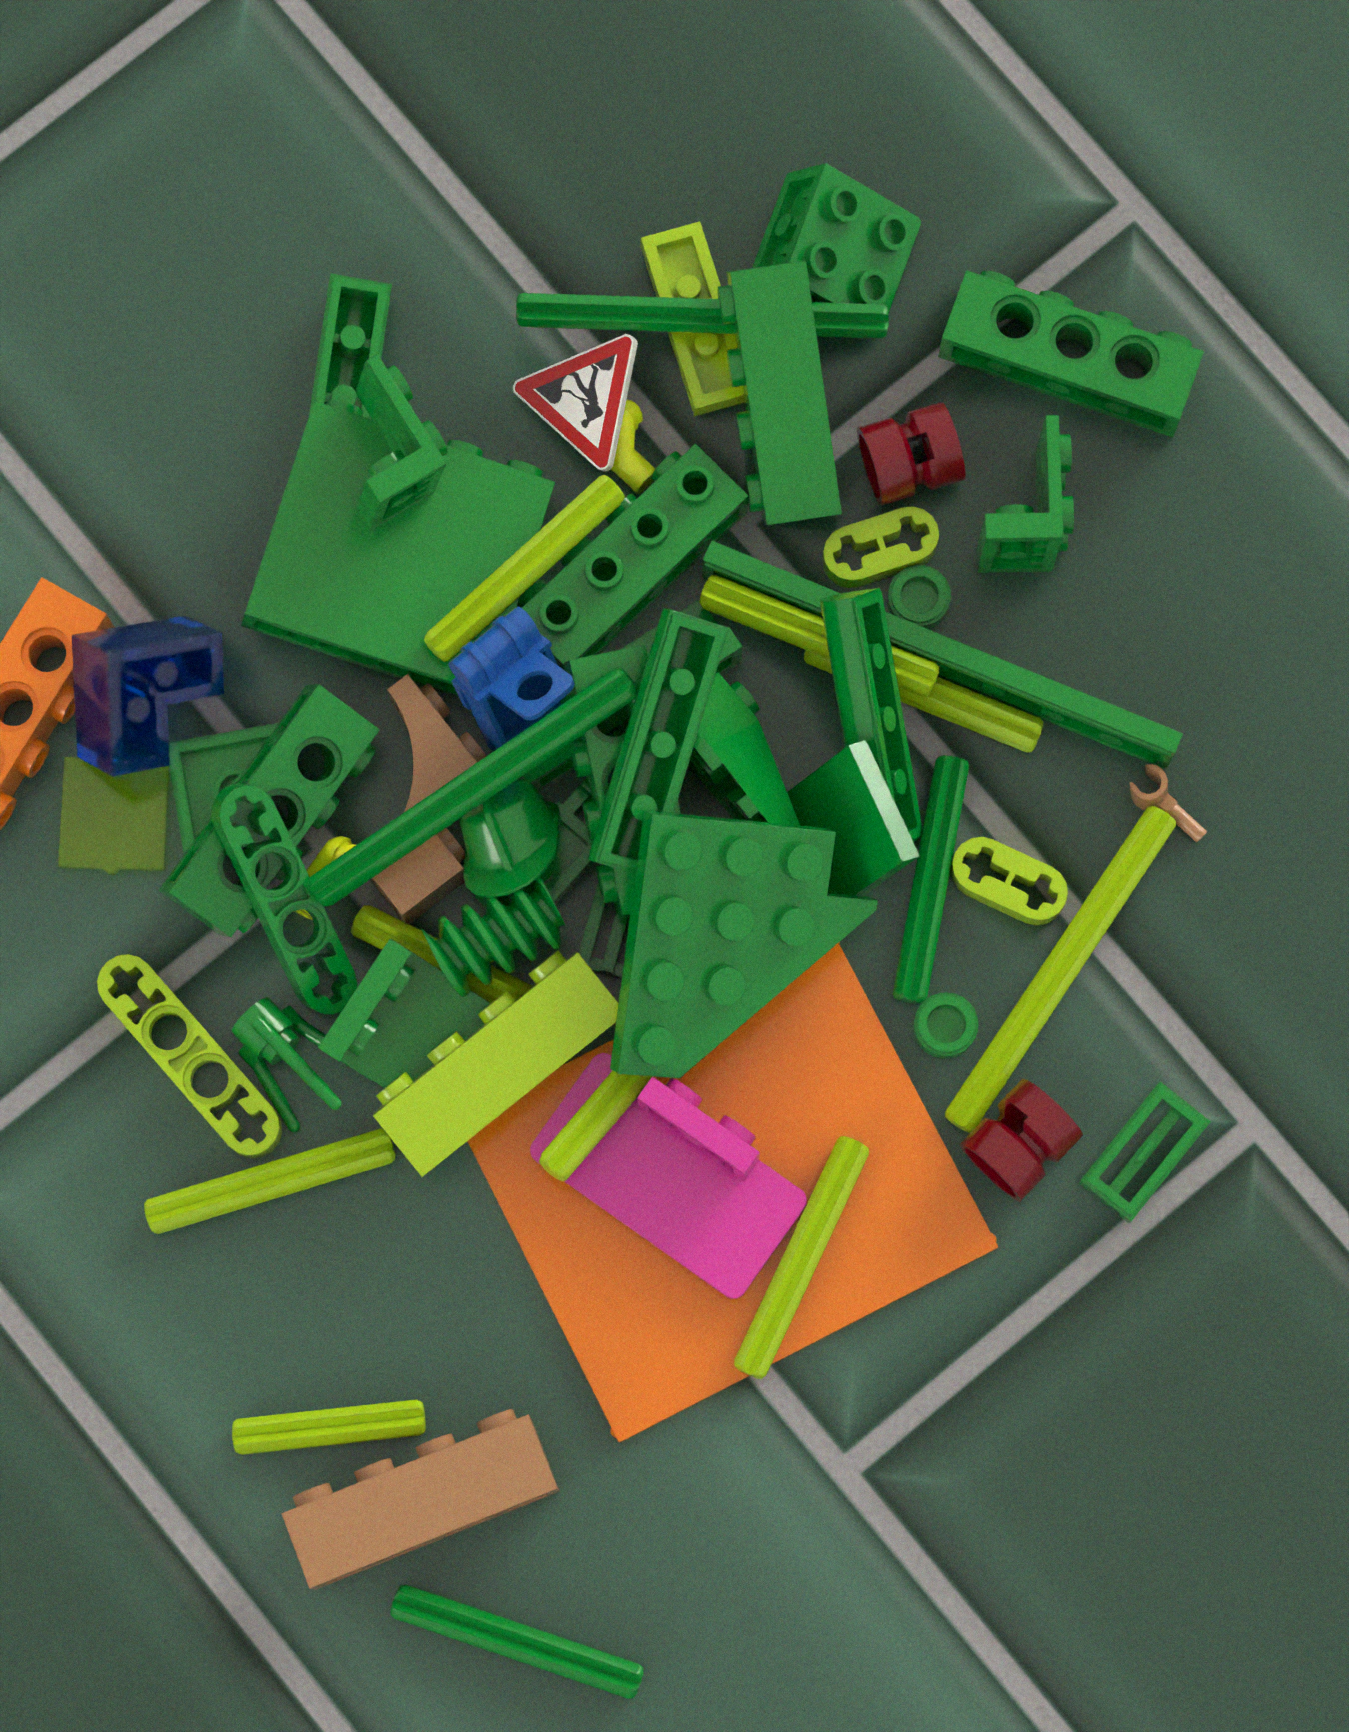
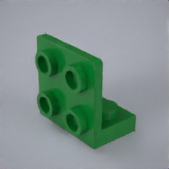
[752,163,921,312]
[356,354,448,531]
[976,415,1074,573]
[318,938,490,1088]

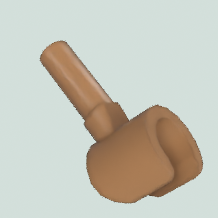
[1130,764,1207,843]

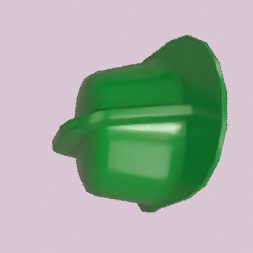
[459,779,561,898]

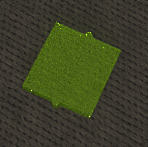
[58,753,170,876]

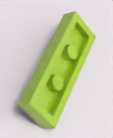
[640,221,745,417]

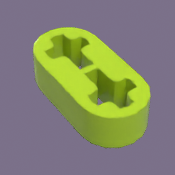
[822,506,939,588]
[951,837,1068,926]

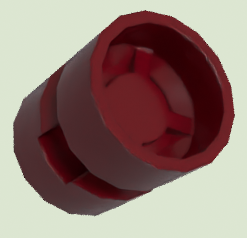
[857,402,966,506]
[960,1078,1083,1202]

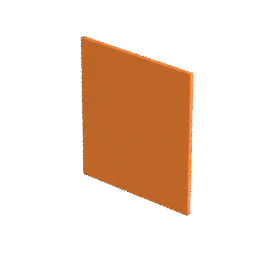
[467,942,998,1443]

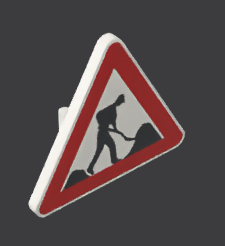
[513,334,638,471]

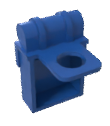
[449,607,574,751]

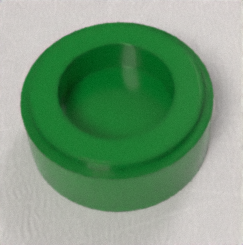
[887,565,951,629]
[913,992,979,1059]

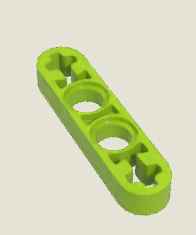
[97,954,283,1159]

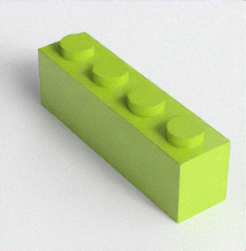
[373,950,619,1177]

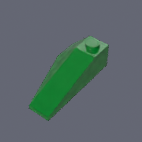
[688,672,800,825]

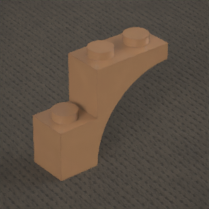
[370,674,486,924]

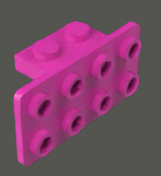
[530,1053,807,1299]

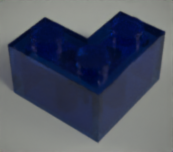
[72,616,224,777]

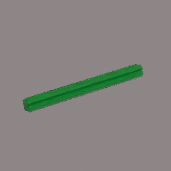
[516,293,889,339]
[307,668,638,906]

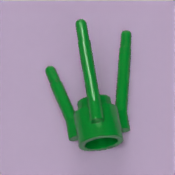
[232,997,371,1133]

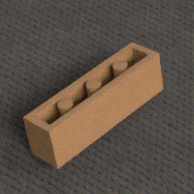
[281,1409,560,1590]

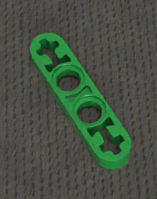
[211,783,358,1014]

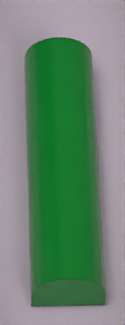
[308,273,392,420]
[820,588,923,842]
[588,608,729,874]

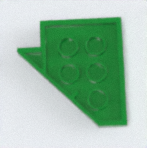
[610,811,878,1078]

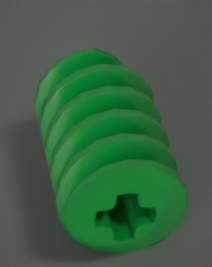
[421,876,566,997]

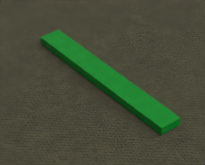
[702,540,1183,769]

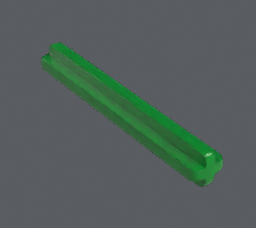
[893,755,969,1004]
[390,1584,644,1699]

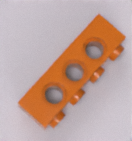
[0,577,116,830]

